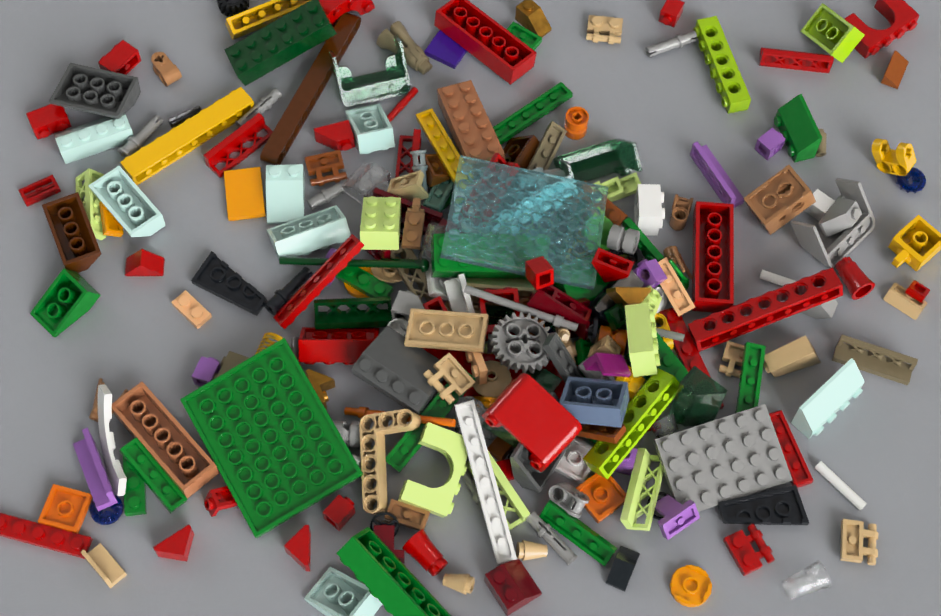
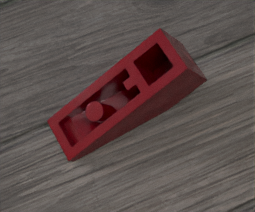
[526,285,592,325]

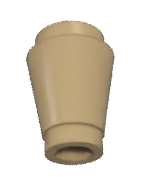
[516,540,548,561]
[443,573,475,595]

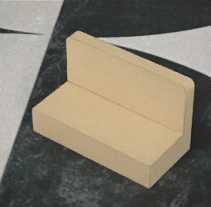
[387,170,429,202]
[81,543,127,589]

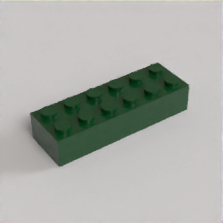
[225,0,337,86]

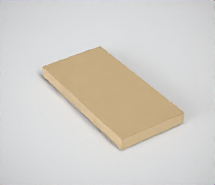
[404,308,489,353]

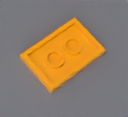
[224,167,266,221]

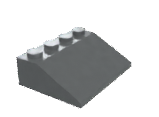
[49,63,141,119]
[352,326,445,415]
[510,392,571,493]

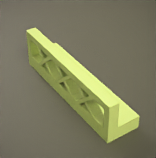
[75,168,106,240]
[620,448,664,531]
[465,449,530,531]

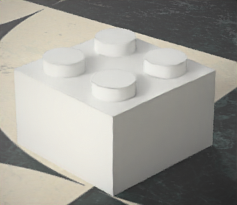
[634,184,665,236]

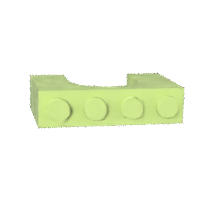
[397,422,468,518]

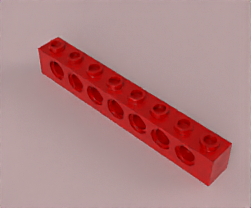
[688,267,843,352]

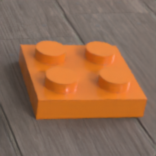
[576,473,626,523]
[37,484,93,534]

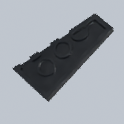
[191,251,267,316]
[718,485,809,525]

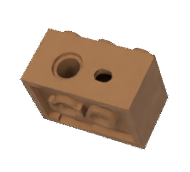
[743,165,816,235]

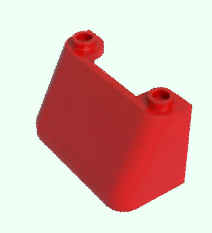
[481,373,582,472]

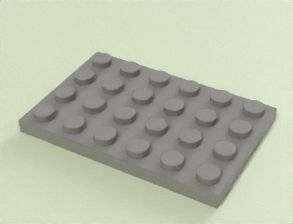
[653,404,793,512]

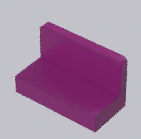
[583,352,631,377]

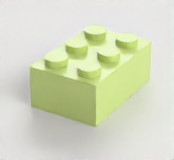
[360,196,401,250]
[625,302,661,377]

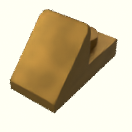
[306,369,336,410]

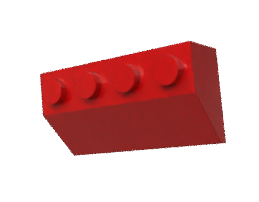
[298,327,379,365]

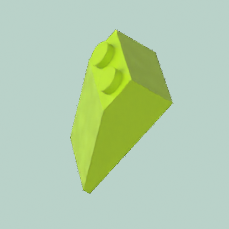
[801,3,865,63]

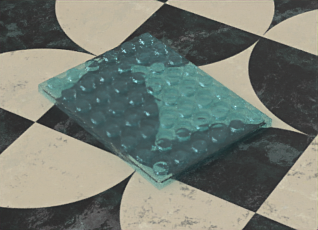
[440,155,608,290]

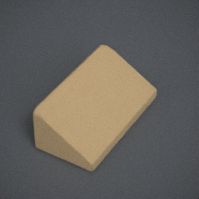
[883,283,928,320]

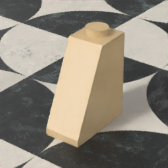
[763,335,821,378]

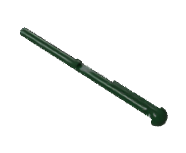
[279,257,430,273]

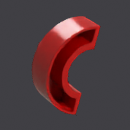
[319,0,375,25]

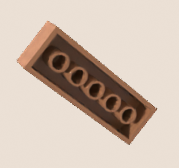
[437,80,505,177]
[112,381,219,499]

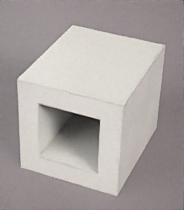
[804,189,835,221]

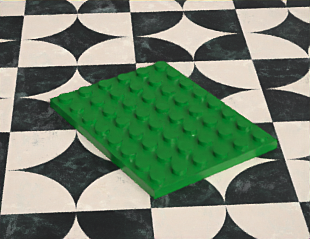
[180,338,363,538]

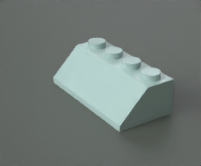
[54,114,134,164]
[88,166,166,237]
[267,205,351,259]
[791,358,865,439]

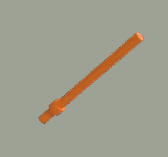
[344,407,456,427]

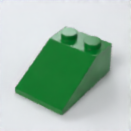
[30,268,100,337]

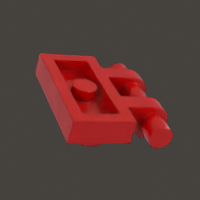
[723,524,775,576]

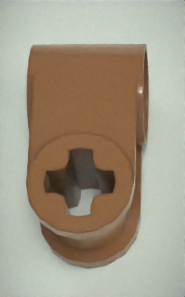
[151,52,182,87]
[669,194,694,231]

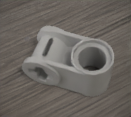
[548,482,590,518]

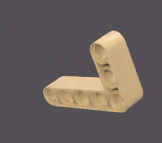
[359,409,421,516]

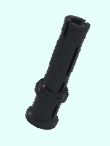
[263,267,313,315]

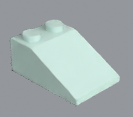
[345,103,395,154]
[266,164,305,224]
[304,567,382,616]

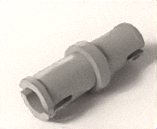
[307,183,345,211]

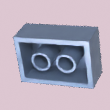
[559,376,629,428]

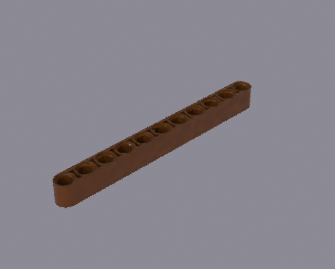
[260,12,361,165]

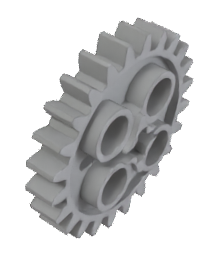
[490,312,551,373]

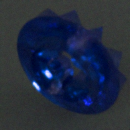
[896,167,926,194]
[89,495,123,525]

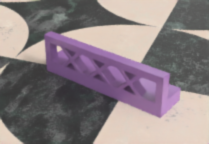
[690,141,744,208]
[73,427,118,511]

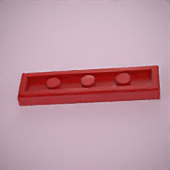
[769,410,814,488]

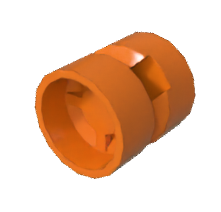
[564,106,589,140]
[598,325,627,355]

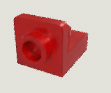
[204,486,237,517]

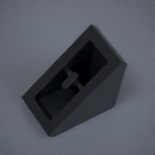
[606,546,640,592]

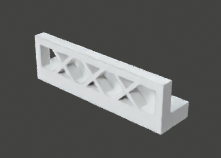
[443,273,485,349]

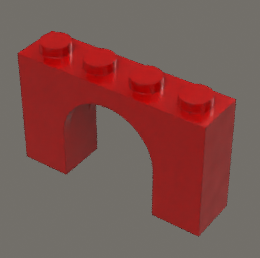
[844,0,920,58]

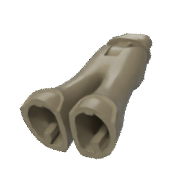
[377,21,433,75]

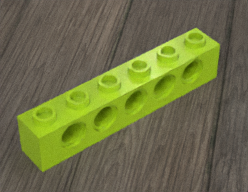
[693,16,751,114]
[583,368,682,479]

